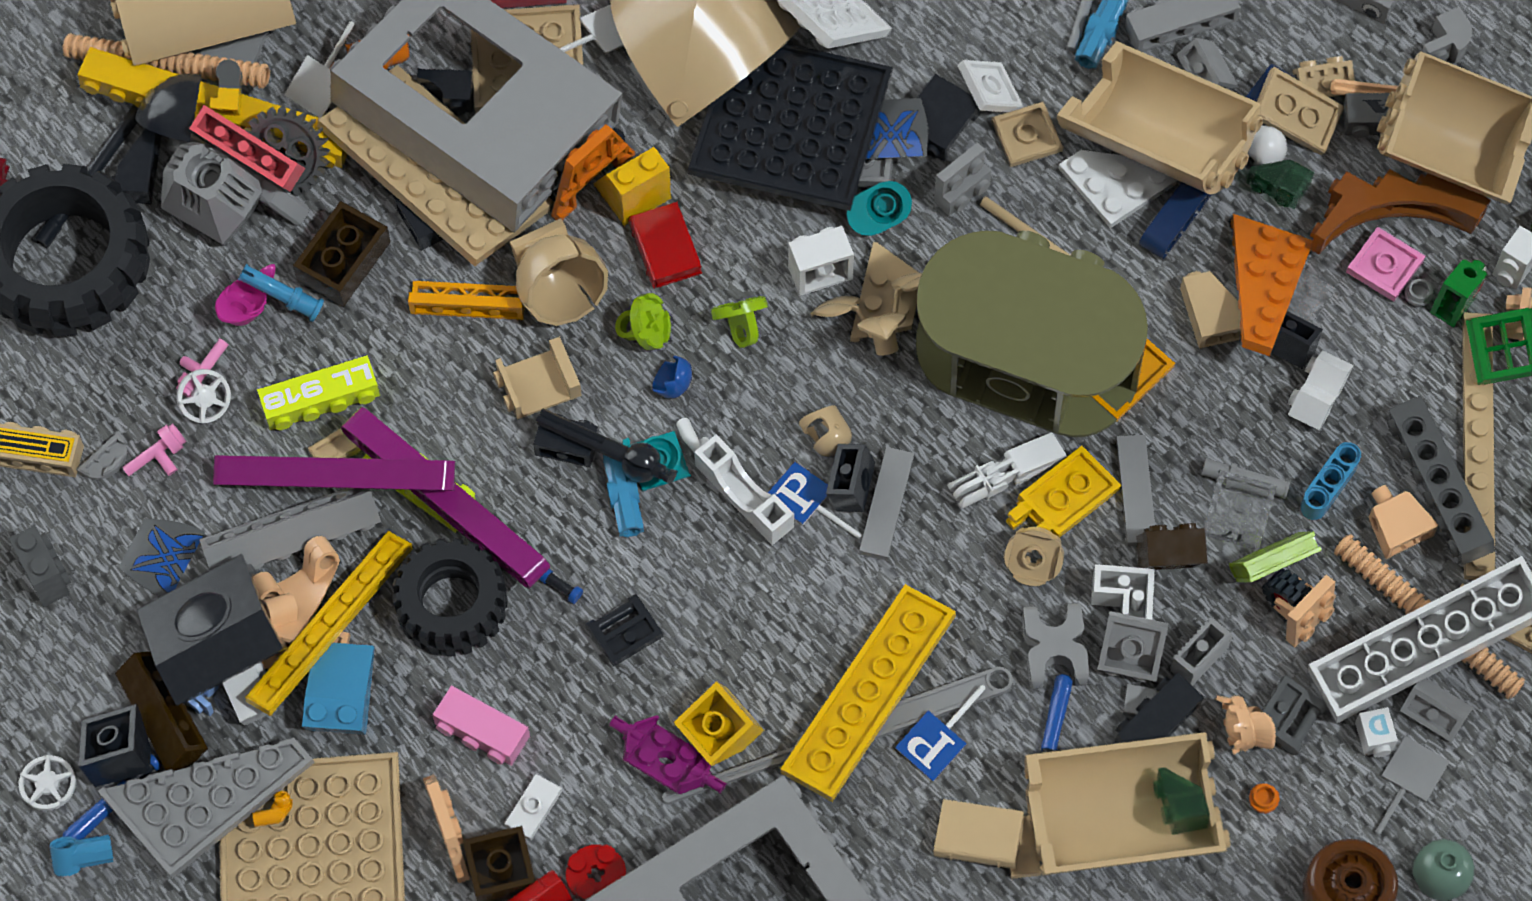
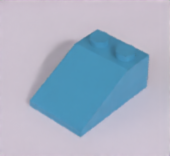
[302,643,375,735]

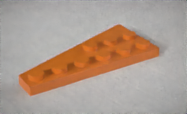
[1231,214,1313,357]

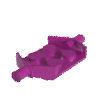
[609,715,727,794]

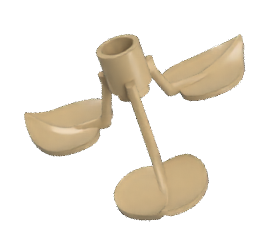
[811,273,922,355]

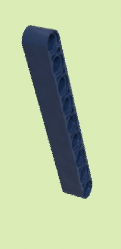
[1139,64,1296,259]

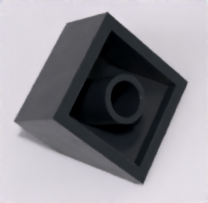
[79,704,151,788]

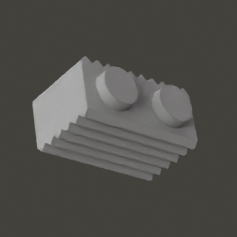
[1170,618,1233,686]

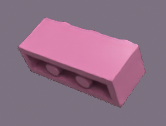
[433,685,530,766]

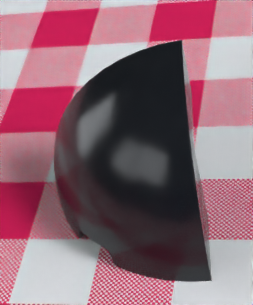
[136,74,201,142]

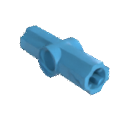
[1075,0,1128,69]
[603,455,644,538]

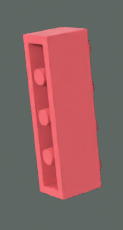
[189,105,305,192]

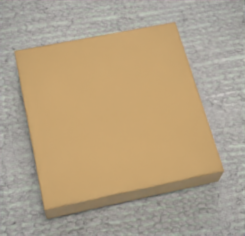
[991,102,1063,167]

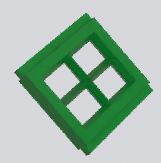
[1466,308,1532,385]

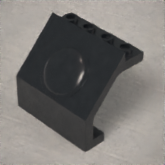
[137,554,287,706]

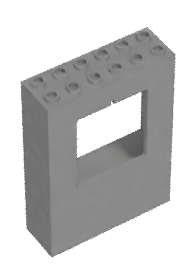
[330,0,623,233]
[585,775,872,901]

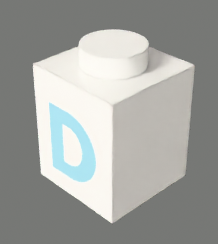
[1355,707,1398,758]

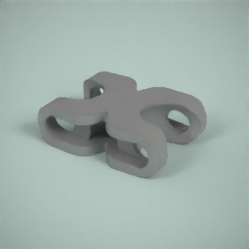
[1022,603,1089,689]

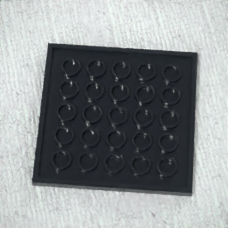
[688,43,893,211]

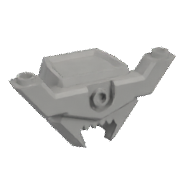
[161,134,310,245]

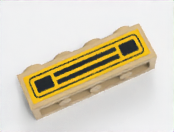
[0,422,84,477]

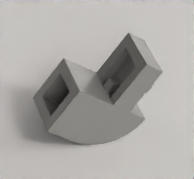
[1422,6,1472,64]

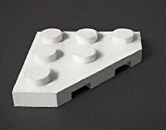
[1058,150,1177,228]

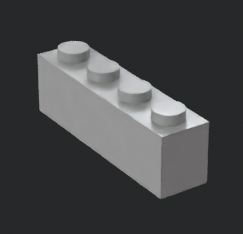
[1124,0,1241,52]

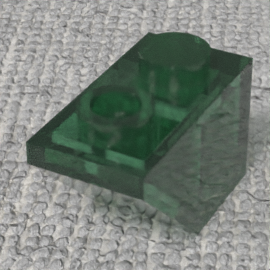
[1246,159,1315,210]
[1153,767,1210,835]

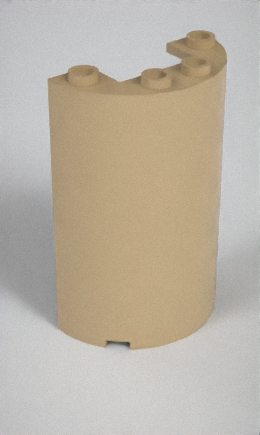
[110,0,296,66]
[1057,41,1263,194]
[1025,732,1230,875]

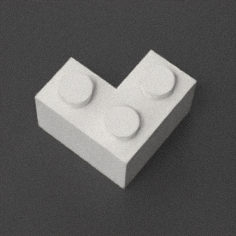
[1091,564,1154,620]

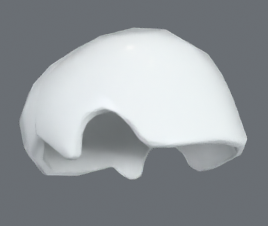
[1247,126,1287,169]

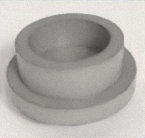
[1404,279,1433,307]

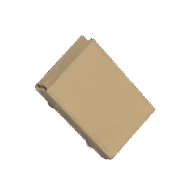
[934,799,1025,869]

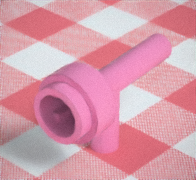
[176,338,228,397]
[122,424,187,476]

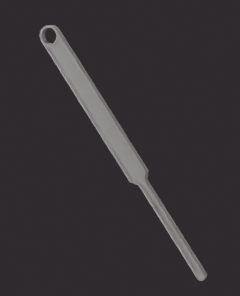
[662,667,1013,805]

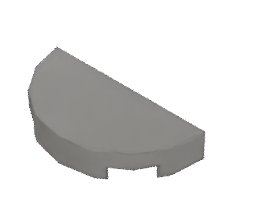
[76,431,128,480]

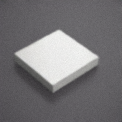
[957,60,1023,112]

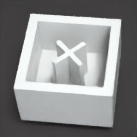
[788,226,854,296]

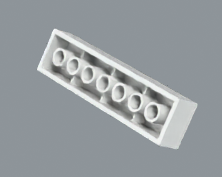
[1308,556,1532,723]

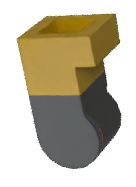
[209,59,242,116]

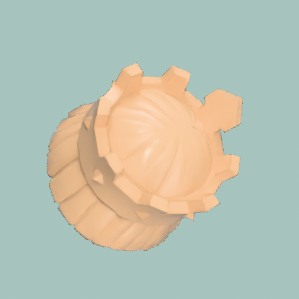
[1216,695,1276,754]

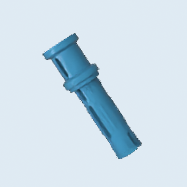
[238,264,324,322]

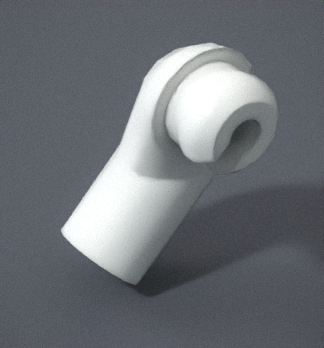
[676,418,709,452]

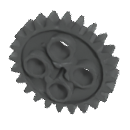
[244,106,330,196]

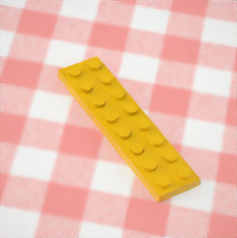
[781,584,956,802]

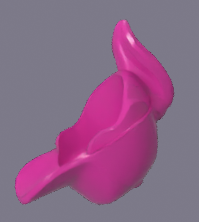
[215,264,275,326]

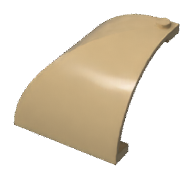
[610,0,801,127]

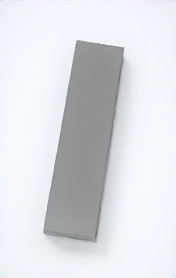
[1116,435,1155,546]
[859,447,914,561]

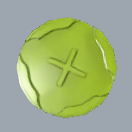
[615,293,671,350]
[711,296,768,348]

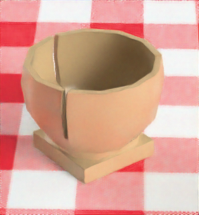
[510,218,608,326]

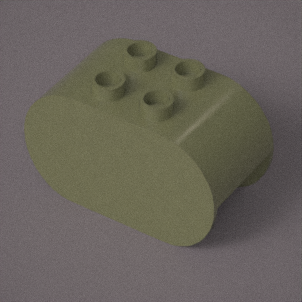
[916,231,1148,437]

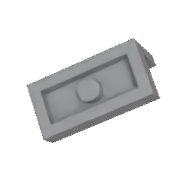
[1176,38,1238,88]
[1400,678,1474,742]

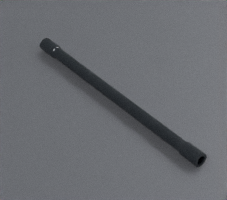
[34,51,190,249]

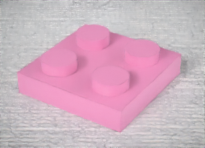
[1346,227,1426,302]

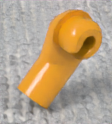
[253,791,293,827]

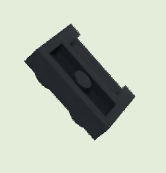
[585,594,663,667]

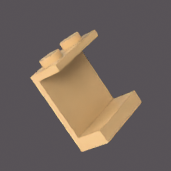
[493,337,582,419]

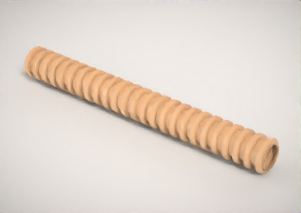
[63,33,270,89]
[1334,534,1525,699]

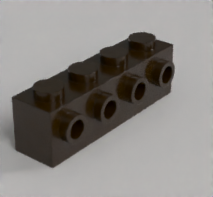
[115,651,208,771]

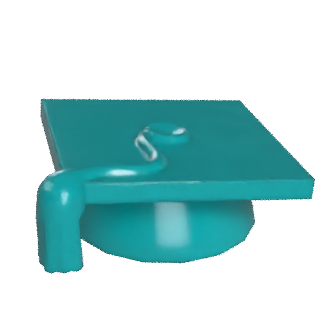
[622,431,691,491]

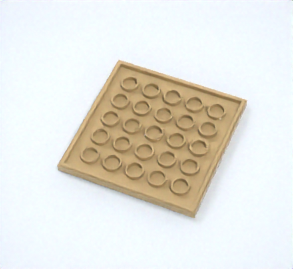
[219,752,405,901]

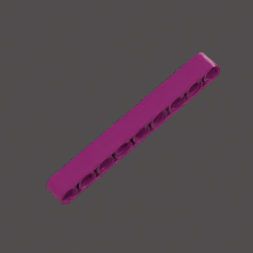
[341,407,550,589]
[213,455,455,491]

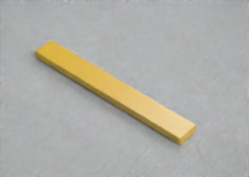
[245,531,412,716]

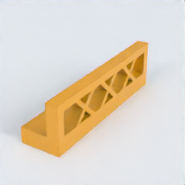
[408,281,525,320]

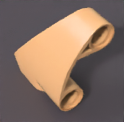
[253,536,340,643]

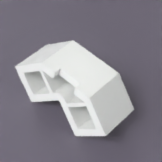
[1287,350,1354,430]

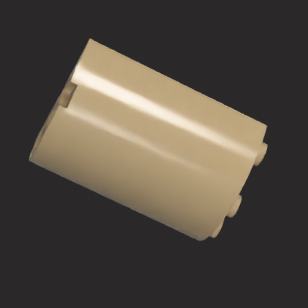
[1377,51,1532,205]

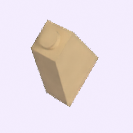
[1180,271,1241,348]

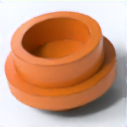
[1249,783,1280,813]

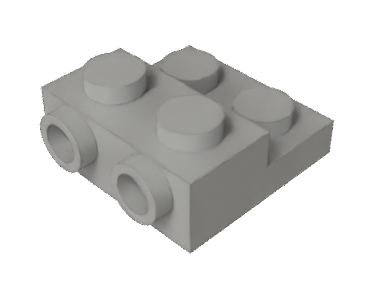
[934,142,991,216]
[1098,611,1169,682]

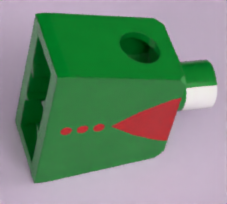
[1430,260,1487,328]

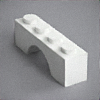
[694,434,794,545]

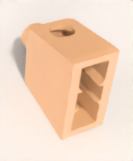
[1369,485,1438,559]

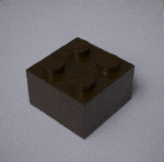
[1136,523,1208,570]
[463,825,535,901]

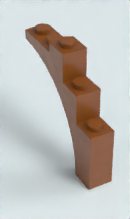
[1310,169,1491,255]

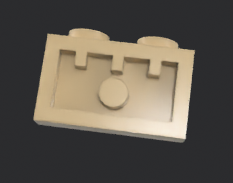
[1293,56,1355,97]

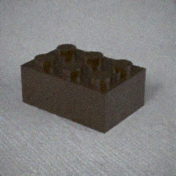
[293,201,391,307]

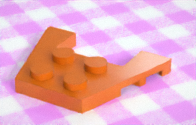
[551,124,636,220]

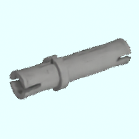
[1201,458,1290,499]

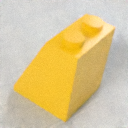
[594,147,671,226]

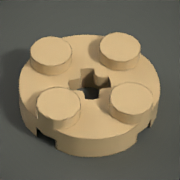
[1004,527,1064,586]

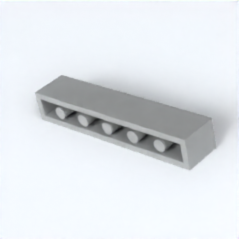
[200,488,381,570]

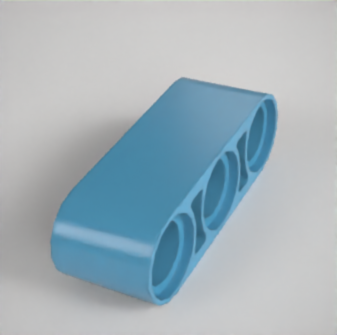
[1301,442,1361,520]

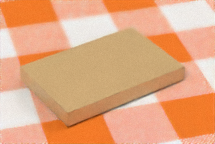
[1257,67,1344,155]

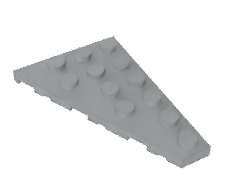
[98,738,314,879]

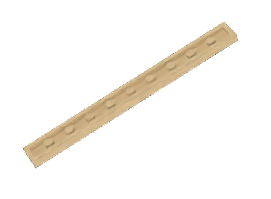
[1462,312,1495,580]

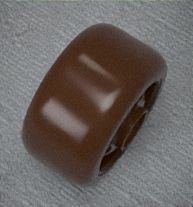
[1303,839,1398,901]

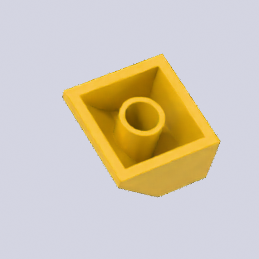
[673,681,764,766]

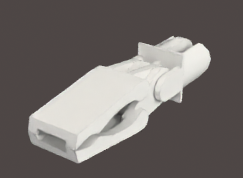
[947,432,1067,509]

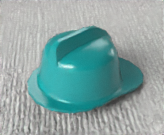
[847,181,912,236]

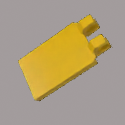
[1006,446,1121,538]

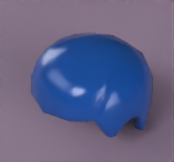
[652,355,692,399]

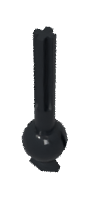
[536,408,678,484]

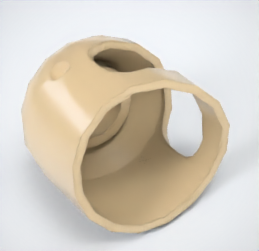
[799,405,852,457]

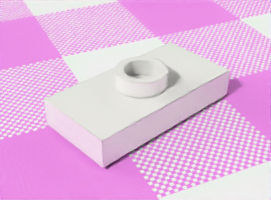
[505,774,562,841]

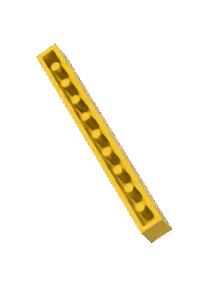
[77,47,348,168]

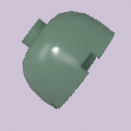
[1412,839,1475,901]

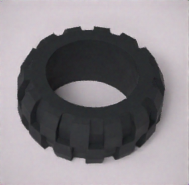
[0,163,150,337]

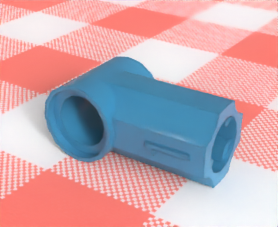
[50,835,113,877]

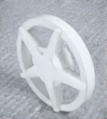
[177,369,231,423]
[19,755,76,811]

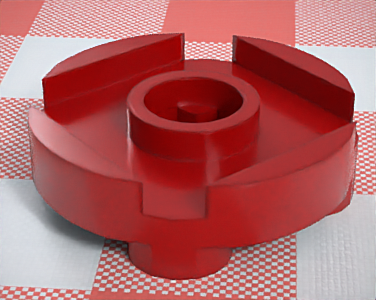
[566,844,627,901]

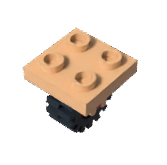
[1262,568,1336,648]

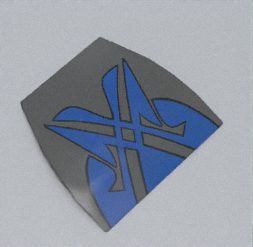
[867,98,928,159]
[118,519,205,597]

